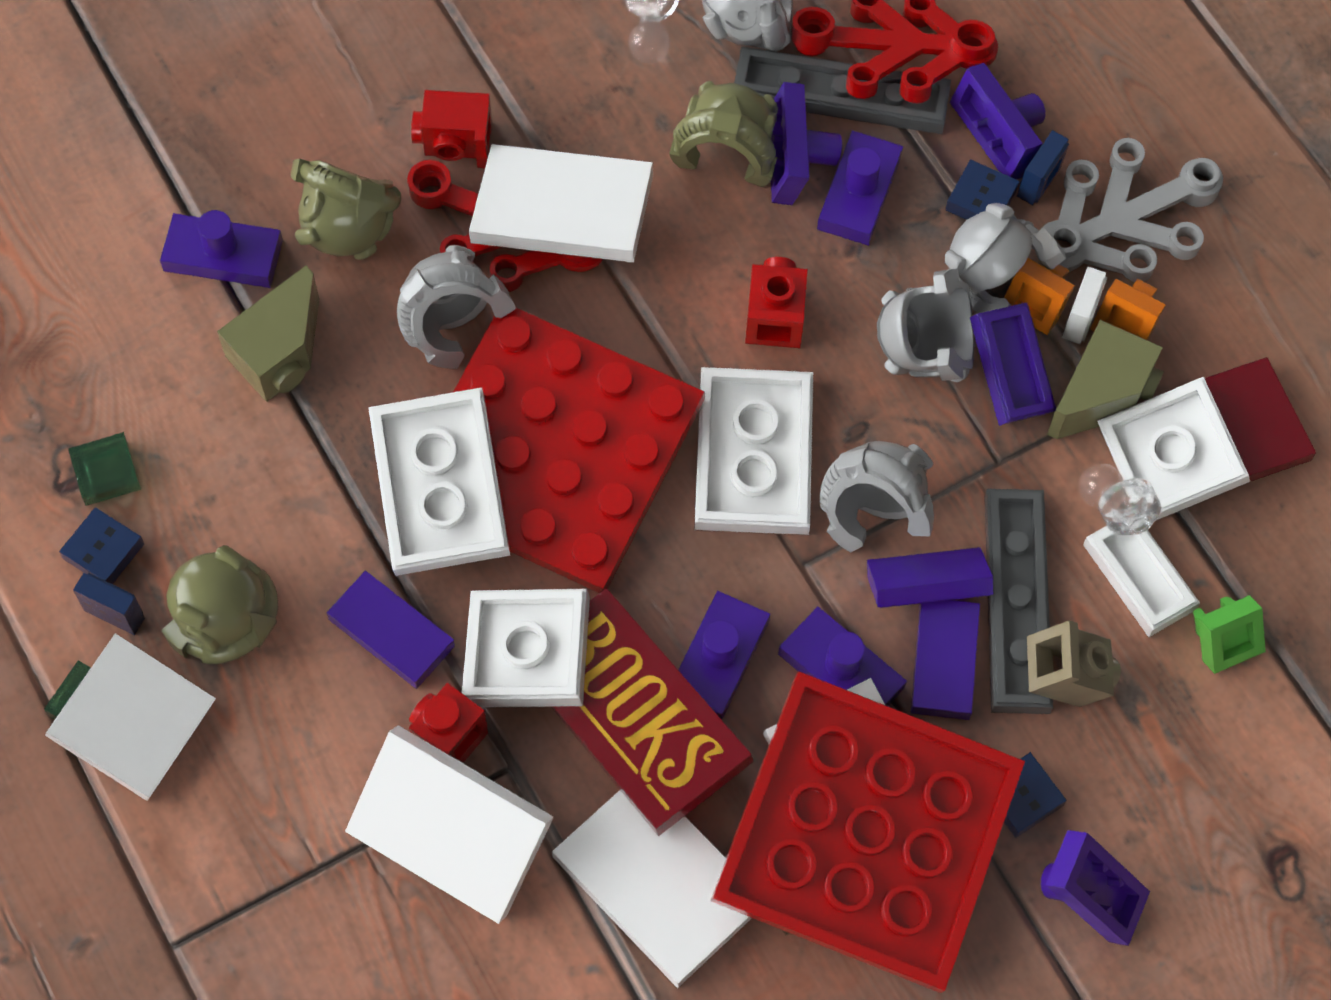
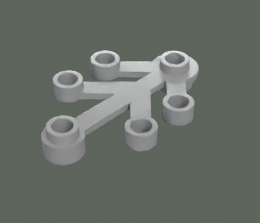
[1035,138,1223,282]

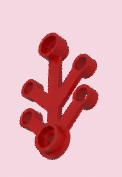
[791,0,999,103]
[407,155,603,292]

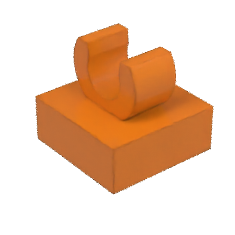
[1004,258,1075,335]
[1090,279,1166,341]

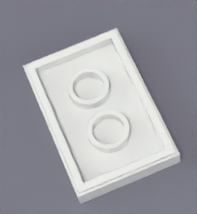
[469,144,653,262]
[694,367,813,535]
[368,387,510,576]
[345,725,554,924]
[552,790,752,988]

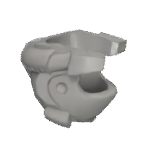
[702,0,793,52]
[945,203,1066,314]
[397,245,516,369]
[877,269,975,382]
[820,441,934,553]

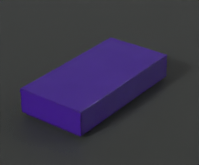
[970,302,1056,426]
[867,547,993,608]
[326,570,455,689]
[910,600,980,720]

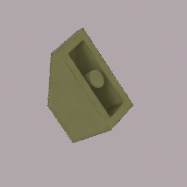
[217,265,319,402]
[1047,320,1164,439]

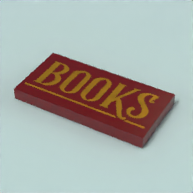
[551,588,754,836]

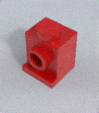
[411,90,492,168]
[745,257,808,349]
[408,682,488,763]

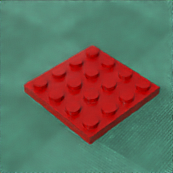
[453,308,705,593]
[710,671,1025,993]

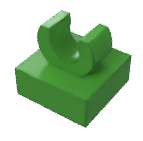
[1193,595,1266,674]

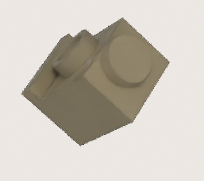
[1027,620,1121,707]

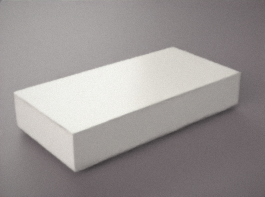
[1083,510,1200,637]

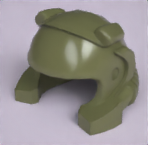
[669,81,778,187]
[290,158,401,260]
[161,545,278,665]

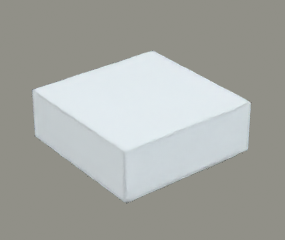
[1062,266,1108,344]

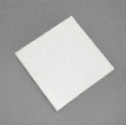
[1097,377,1250,525]
[462,589,590,707]
[45,633,216,801]

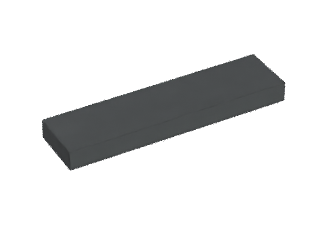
[734,46,951,134]
[984,489,1053,714]

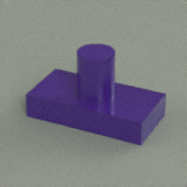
[949,63,1045,179]
[771,82,842,205]
[817,130,903,246]
[160,210,283,288]
[678,590,770,720]
[778,606,907,706]
[1041,830,1150,946]

